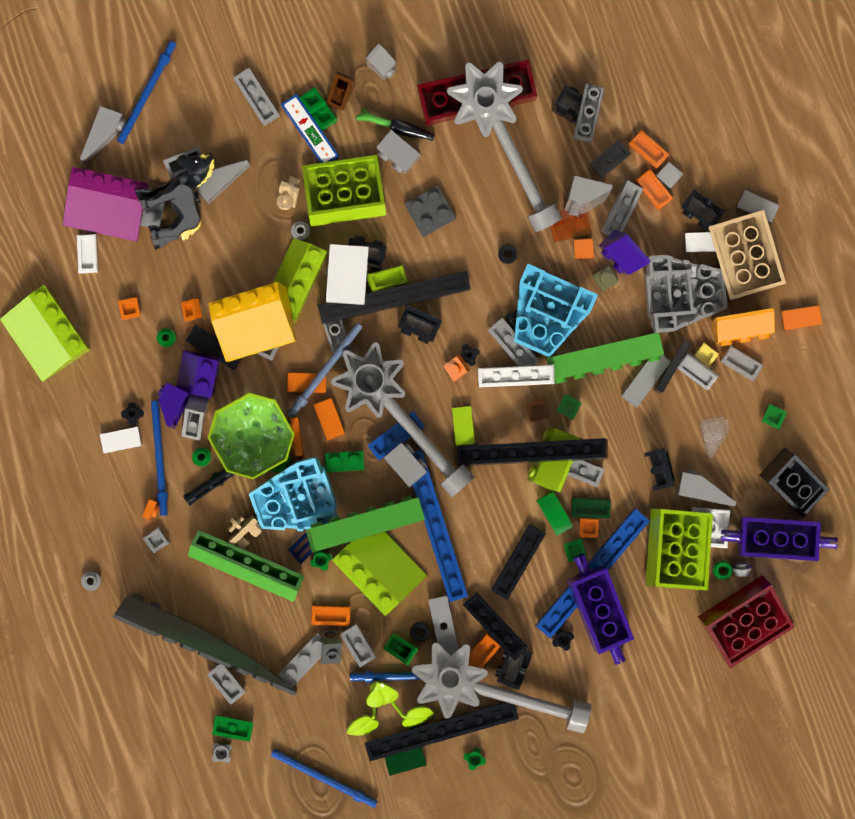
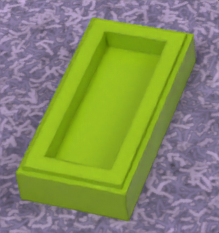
[366,265,408,293]
[452,406,475,446]

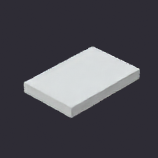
[326,244,368,305]

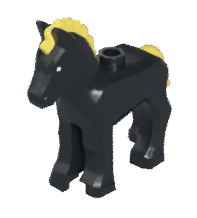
[134,153,214,250]

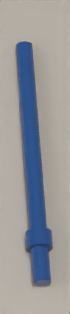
[117,41,177,144]
[151,401,169,516]
[350,671,421,683]
[271,749,378,808]

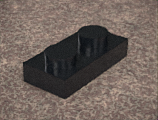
[590,140,631,179]

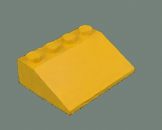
[208,282,296,362]

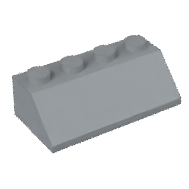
[564,176,613,217]

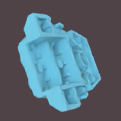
[514,264,598,357]
[249,457,338,531]

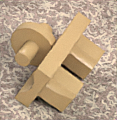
[276,176,300,210]
[228,515,262,549]

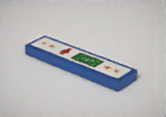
[281,94,339,163]

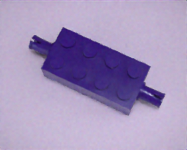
[720,517,838,561]
[566,553,634,665]

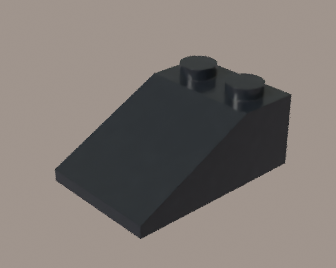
[759,448,830,518]

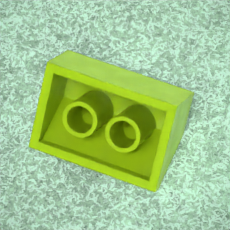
[527,427,582,492]

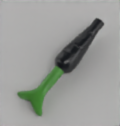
[356,107,435,141]

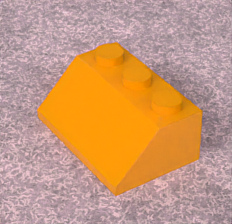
[711,308,775,346]

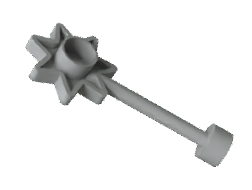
[446,62,562,232]
[331,342,475,497]
[411,643,591,734]

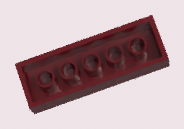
[417,59,537,126]

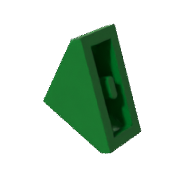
[383,633,418,665]

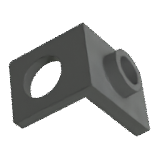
[319,628,342,664]

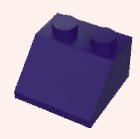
[598,230,651,275]
[176,350,221,398]
[158,383,190,430]

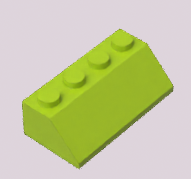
[273,238,328,323]

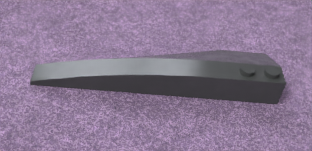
[113,593,297,696]

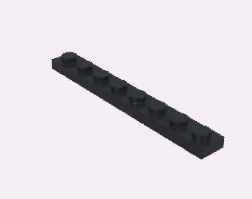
[318,271,471,325]
[457,438,608,466]
[365,702,519,761]

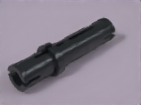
[183,468,236,506]

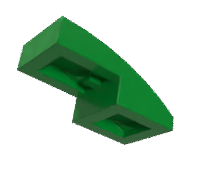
[299,87,337,132]
[536,491,573,536]

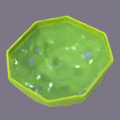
[208,393,295,479]

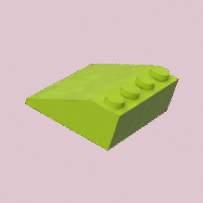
[302,155,386,226]
[0,285,90,382]
[645,509,713,591]
[332,532,427,616]

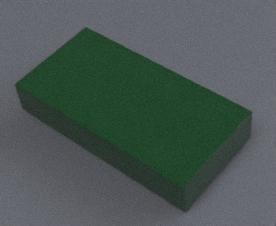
[571,498,611,519]
[384,747,427,776]

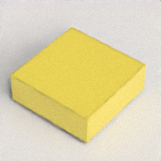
[694,343,719,367]

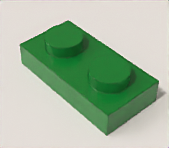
[325,451,365,473]
[212,715,254,742]

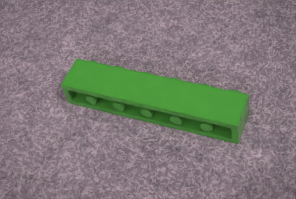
[546,333,664,384]
[306,496,425,552]
[188,530,305,602]

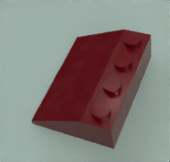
[698,575,795,669]

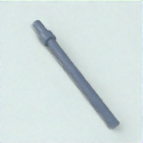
[287,323,363,418]

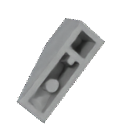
[80,106,125,164]
[194,160,250,204]
[677,469,736,506]

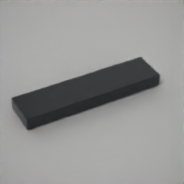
[491,524,546,600]
[463,592,529,661]

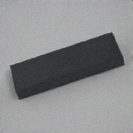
[185,325,242,371]
[654,340,691,394]

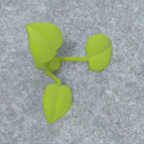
[346,681,435,736]

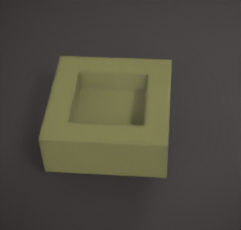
[592,266,619,292]

